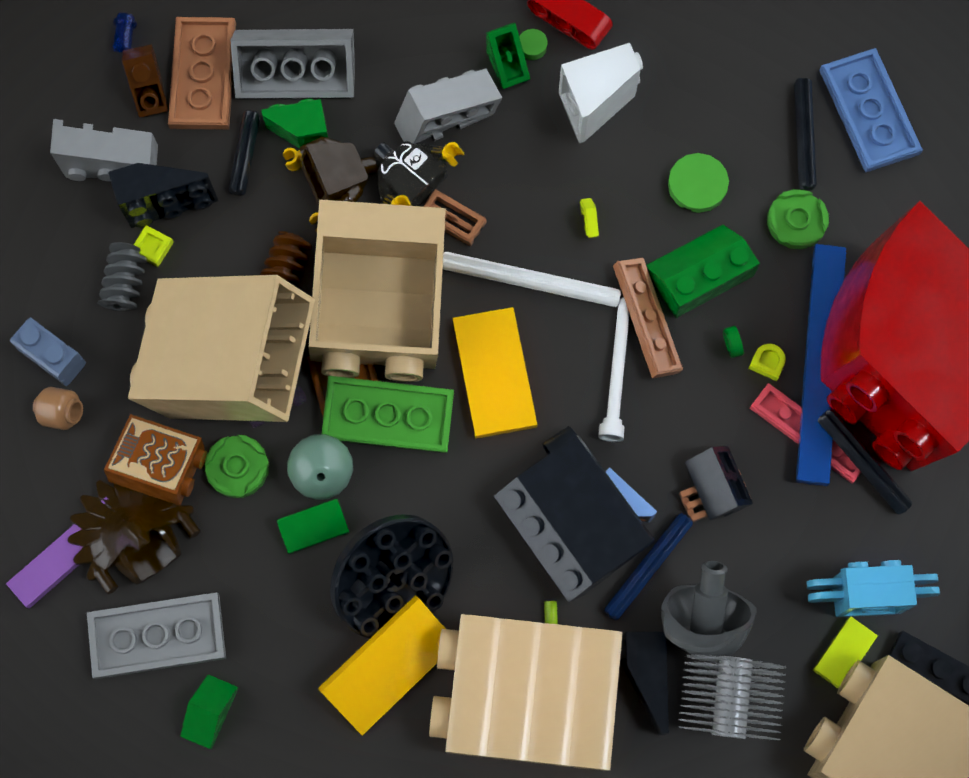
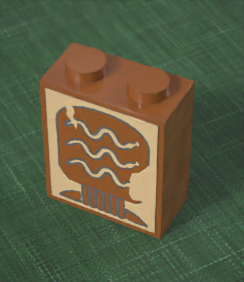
[104,414,207,506]

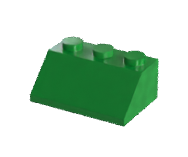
[646,224,760,319]

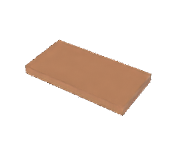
[168,17,236,130]

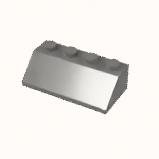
[230,29,355,98]

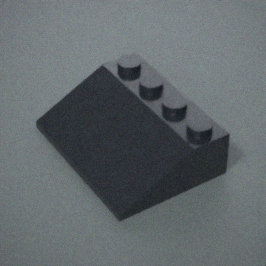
[494,435,655,602]

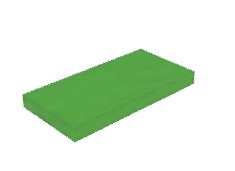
[322,376,454,453]

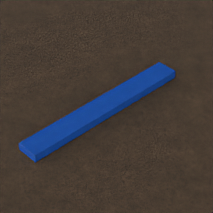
[795,244,846,486]

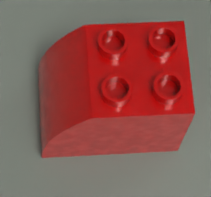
[820,201,969,471]

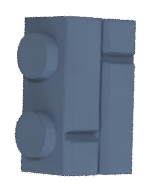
[10,317,86,386]

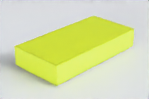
[813,616,878,689]

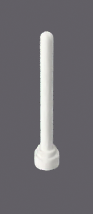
[598,297,630,442]

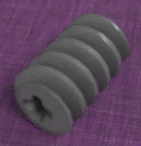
[97,242,147,311]

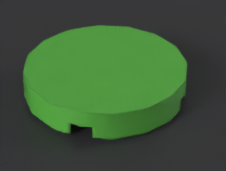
[668,153,729,213]
[767,189,829,249]
[205,435,269,498]

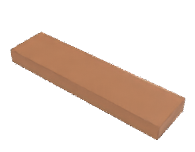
[613,258,683,379]

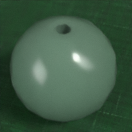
[287,434,353,500]

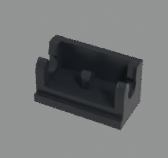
[685,446,753,520]

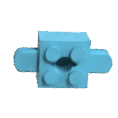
[806,560,940,617]

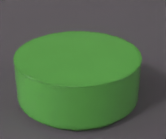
[519,29,548,60]

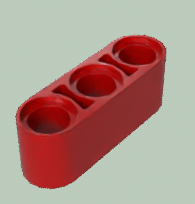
[527,0,613,50]

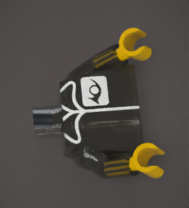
[373,141,464,206]

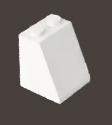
[559,43,643,143]

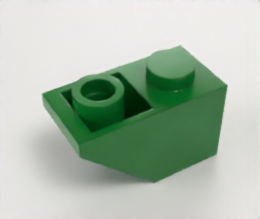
[261,99,328,149]

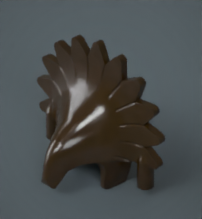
[68,480,201,595]

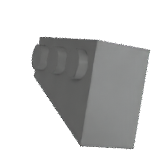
[394,69,502,153]
[50,119,158,181]

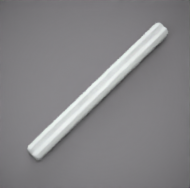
[443,252,621,307]

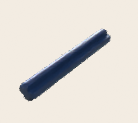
[604,513,693,620]

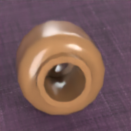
[33,387,83,430]

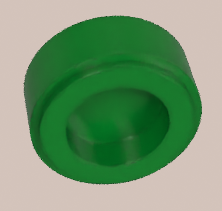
[723,325,744,358]

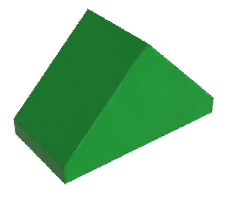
[486,23,531,89]
[180,675,239,750]

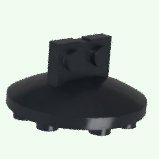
[330,514,453,638]

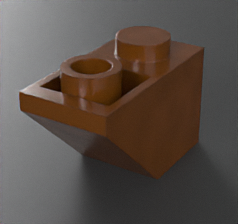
[122,44,168,118]

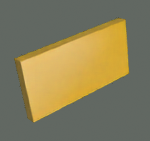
[453,307,538,439]
[318,595,446,736]

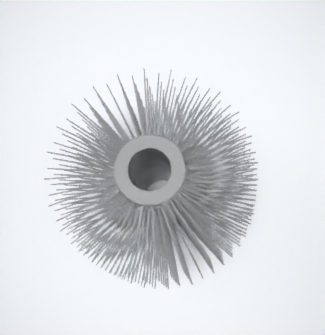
[679,654,786,740]

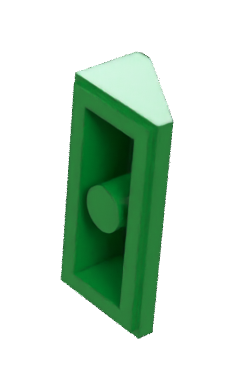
[276,499,350,554]

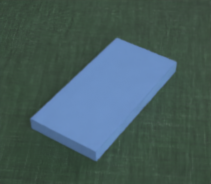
[819,48,923,173]

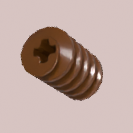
[260,231,313,283]

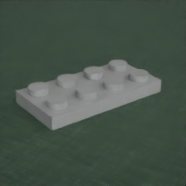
[87,592,226,679]

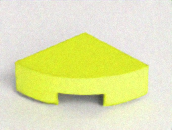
[580,198,599,238]

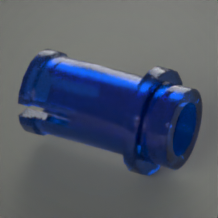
[112,13,137,53]

